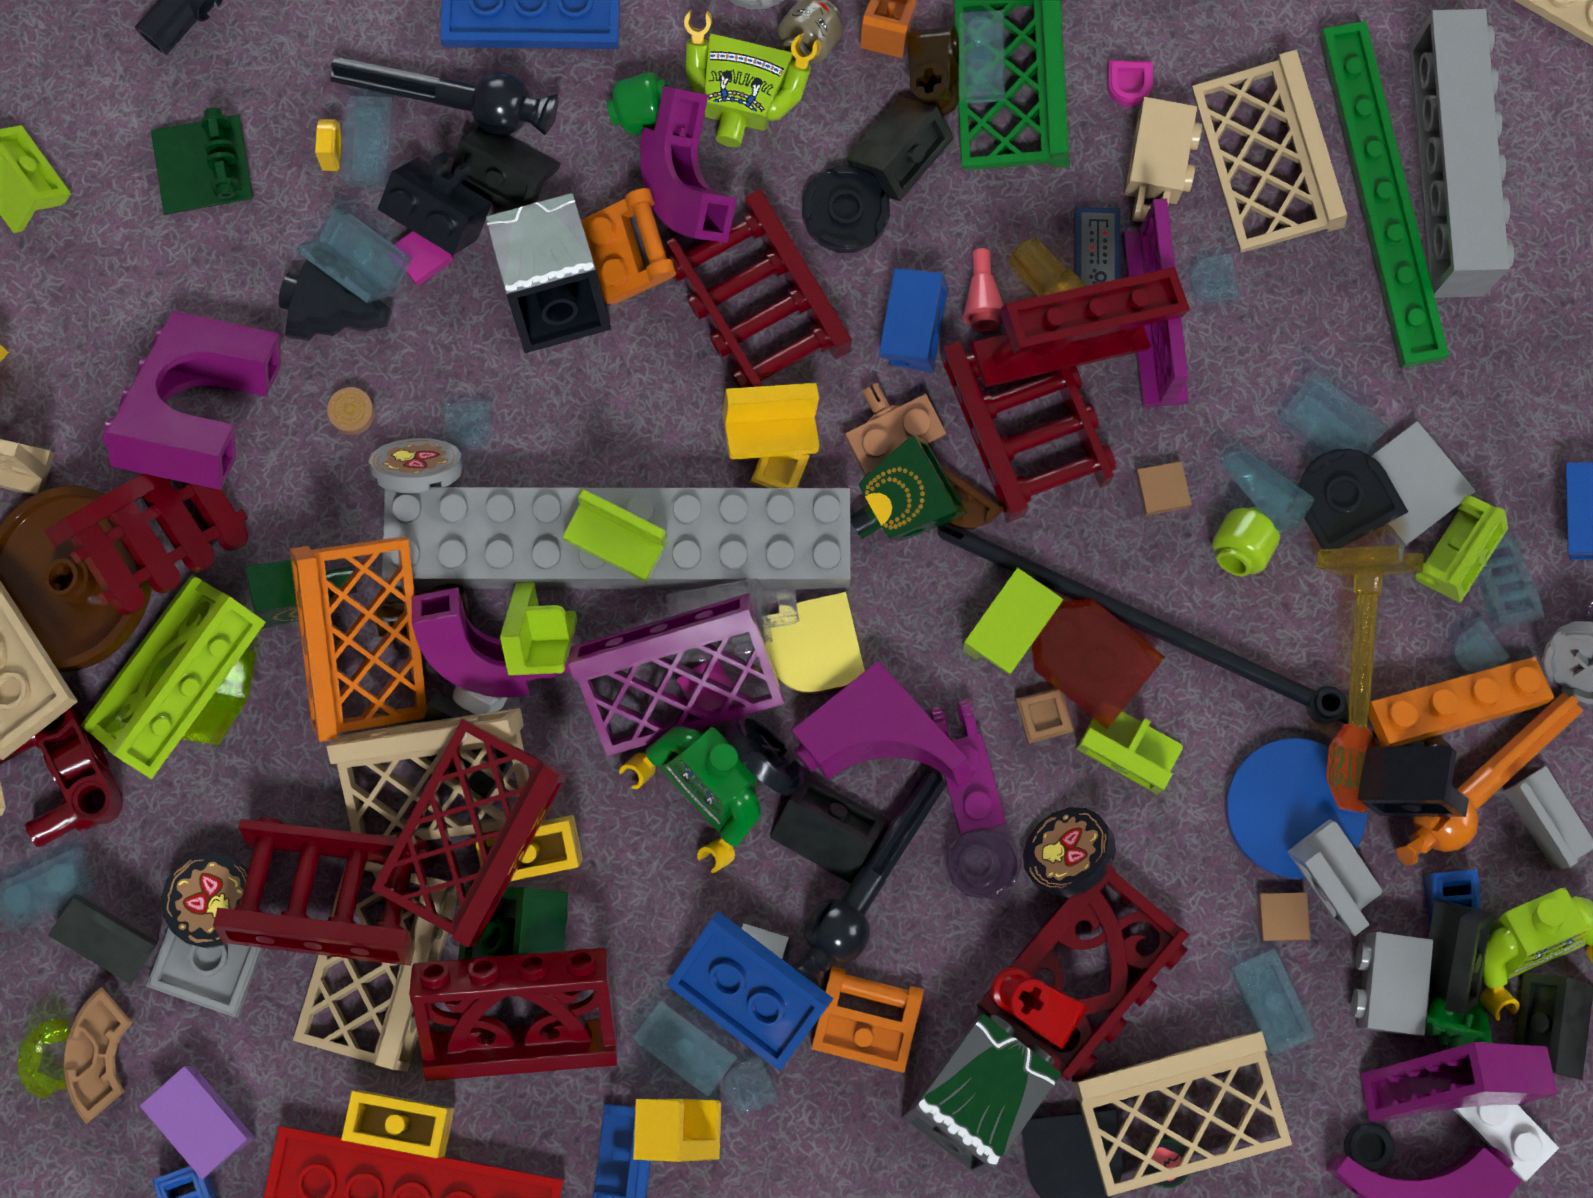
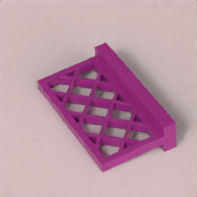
[1122,198,1189,408]
[568,593,784,756]

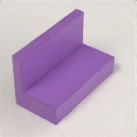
[140,1066,256,1179]

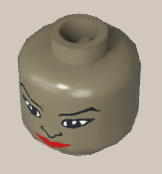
[778,0,843,64]

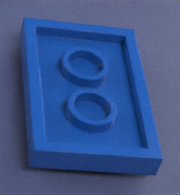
[666,911,834,1071]

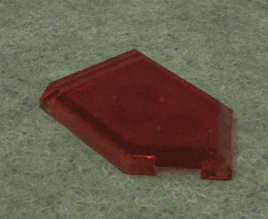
[1032,599,1165,729]

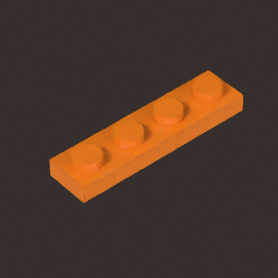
[1365,656,1554,747]

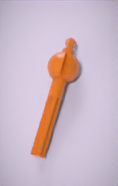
[1396,692,1583,866]

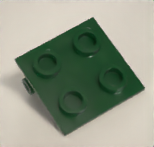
[150,108,253,215]

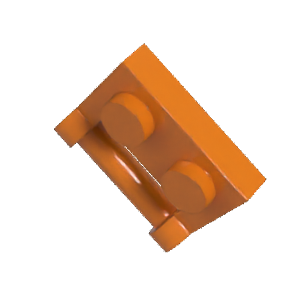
[581,188,676,305]
[811,965,924,1073]

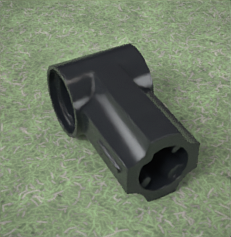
[134,0,223,55]

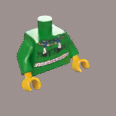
[619,726,761,873]

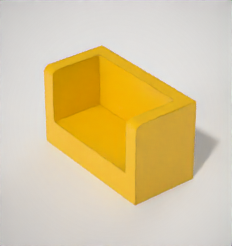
[633,1099,721,1162]

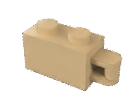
[1124,97,1202,222]

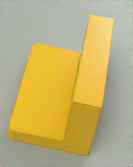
[722,383,820,460]

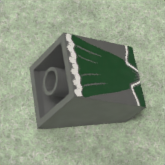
[902,1014,1062,1176]

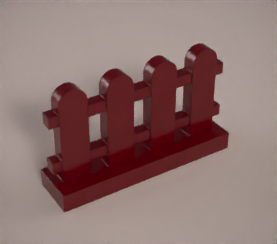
[44,474,248,615]

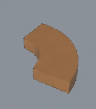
[63,987,132,1124]

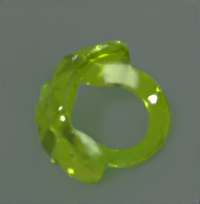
[16,1019,69,1099]

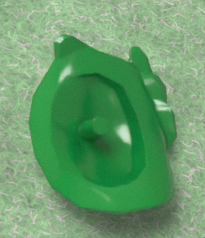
[1425,995,1492,1049]

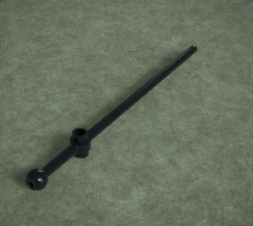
[937,523,1450,746]

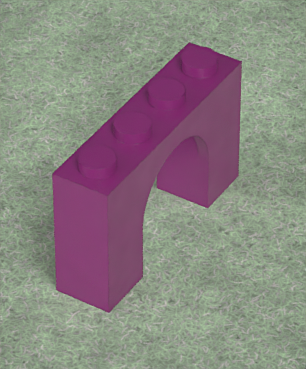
[102,311,281,490]

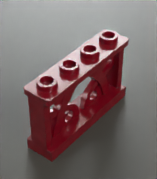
[976,864,1190,1081]
[409,948,617,1081]

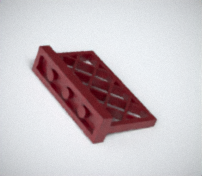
[371,719,569,947]

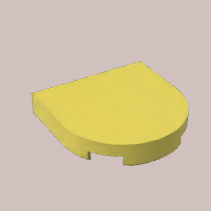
[765,592,865,694]

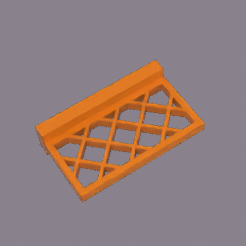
[290,536,427,742]

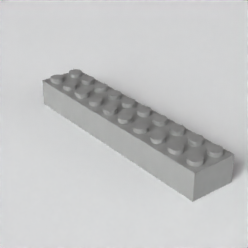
[382,487,851,589]

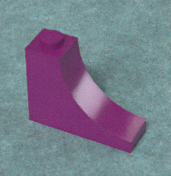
[791,660,973,787]
[1360,1042,1558,1122]
[1326,1145,1522,1198]

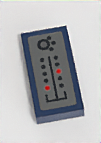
[1074,207,1120,289]

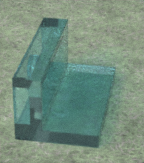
[296,208,412,303]
[1277,371,1388,454]

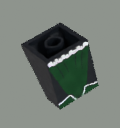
[485,193,612,353]

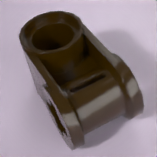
[907,25,961,117]

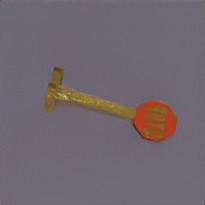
[1316,545,1424,813]

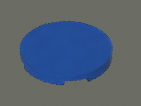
[1225,738,1368,879]

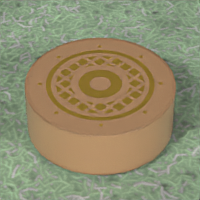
[327,387,375,435]

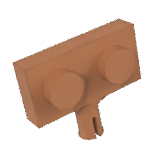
[844,383,946,476]

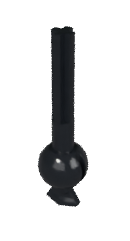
[330,57,559,135]
[792,769,947,990]

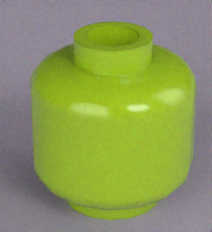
[1212,507,1281,577]

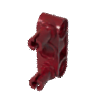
[0,705,123,847]

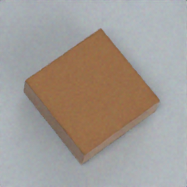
[1135,461,1192,516]
[1015,687,1074,745]
[1257,892,1310,942]

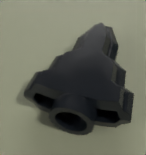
[279,251,392,341]

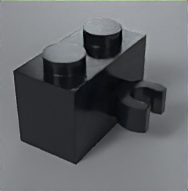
[377,151,492,255]

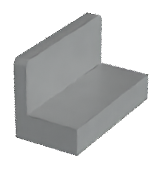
[1503,766,1593,871]
[1287,819,1382,936]

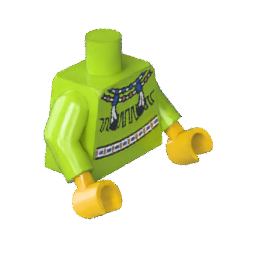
[684,10,822,147]
[1480,888,1593,1021]

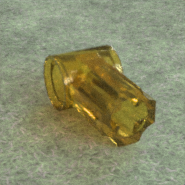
[1007,236,1086,297]

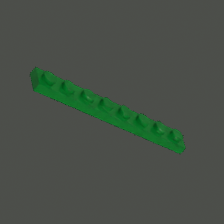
[1320,21,1449,369]

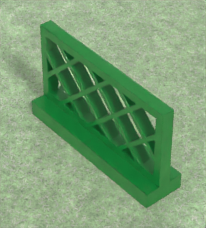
[954,0,1070,170]

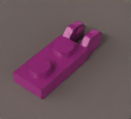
[929,699,1006,836]

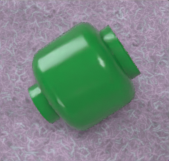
[607,71,671,136]

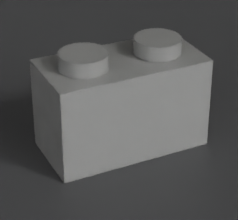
[1351,932,1433,1036]

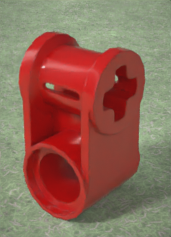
[991,967,1087,1049]

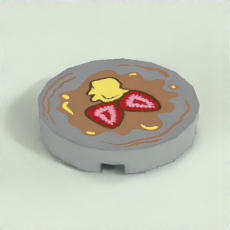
[368,438,463,493]

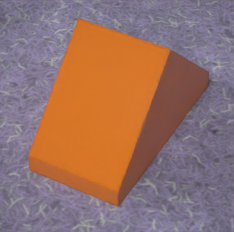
[860,0,918,58]

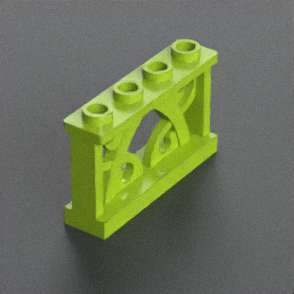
[82,575,266,780]

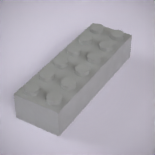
[1410,9,1514,298]

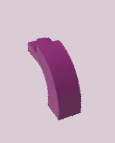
[640,86,737,243]
[412,588,570,698]

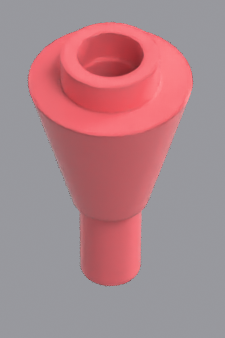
[963,248,1004,332]

